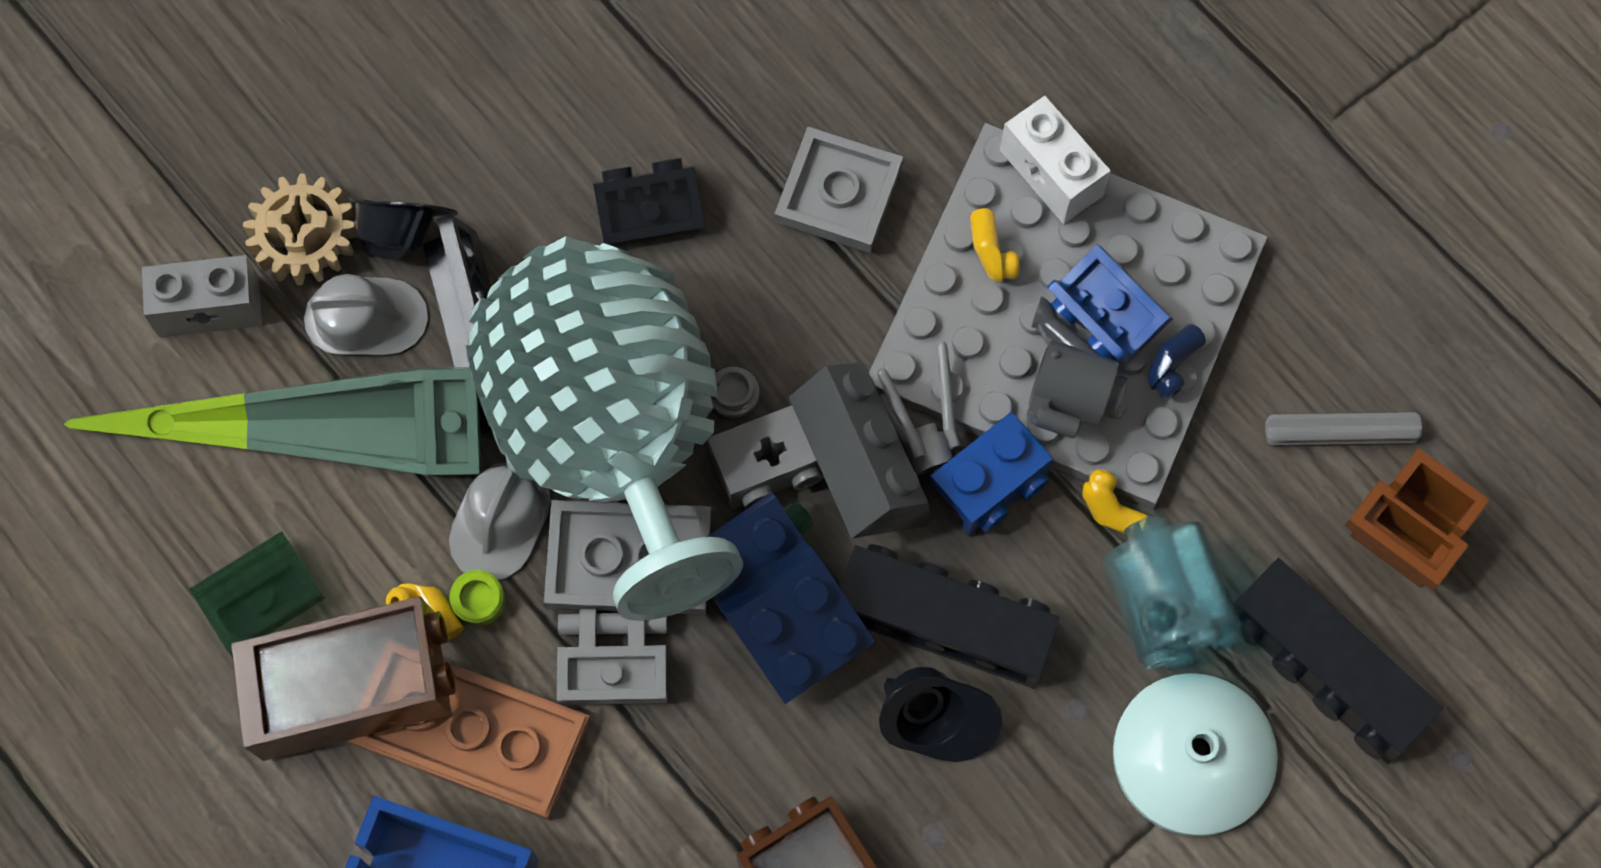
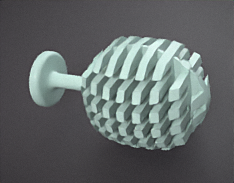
[466,236,743,621]

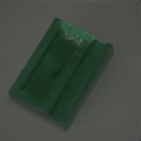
[189,531,325,657]

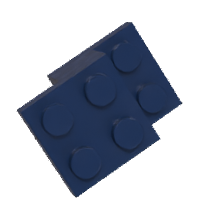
[706,492,875,704]

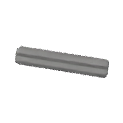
[1265,412,1422,445]

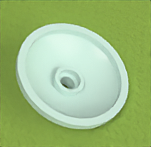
[1113,673,1278,837]

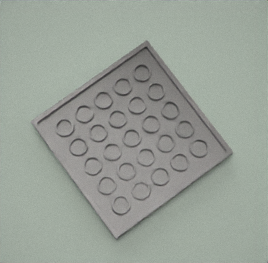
[869,123,1267,510]

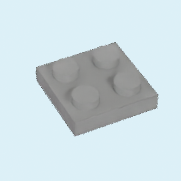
[774,127,903,253]

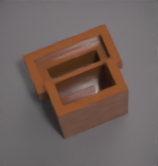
[1344,448,1490,591]

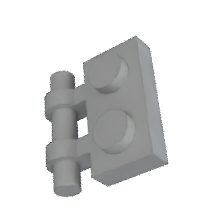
[557,608,667,705]

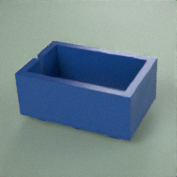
[345,795,539,868]

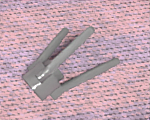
[877,342,961,475]

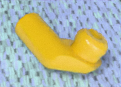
[970,208,1020,283]
[1082,469,1148,539]
[385,583,464,641]

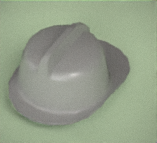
[304,274,428,356]
[449,462,551,580]

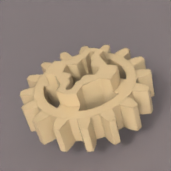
[243,174,357,285]

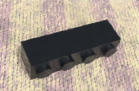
[839,544,1060,689]
[1226,557,1444,764]

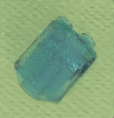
[1102,515,1244,671]

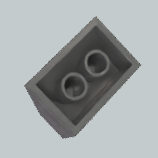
[789,362,932,539]

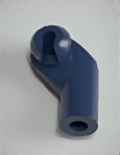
[1147,324,1206,399]

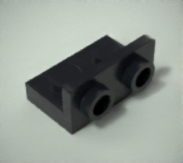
[593,158,705,244]

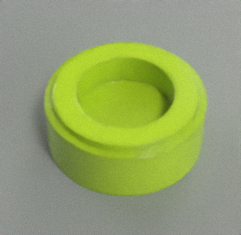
[449,570,505,626]

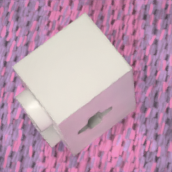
[1000,96,1111,225]

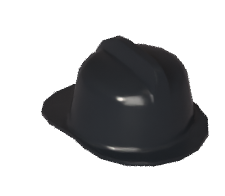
[347,196,458,260]
[878,667,1003,762]

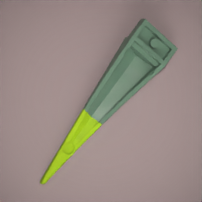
[64,366,482,475]

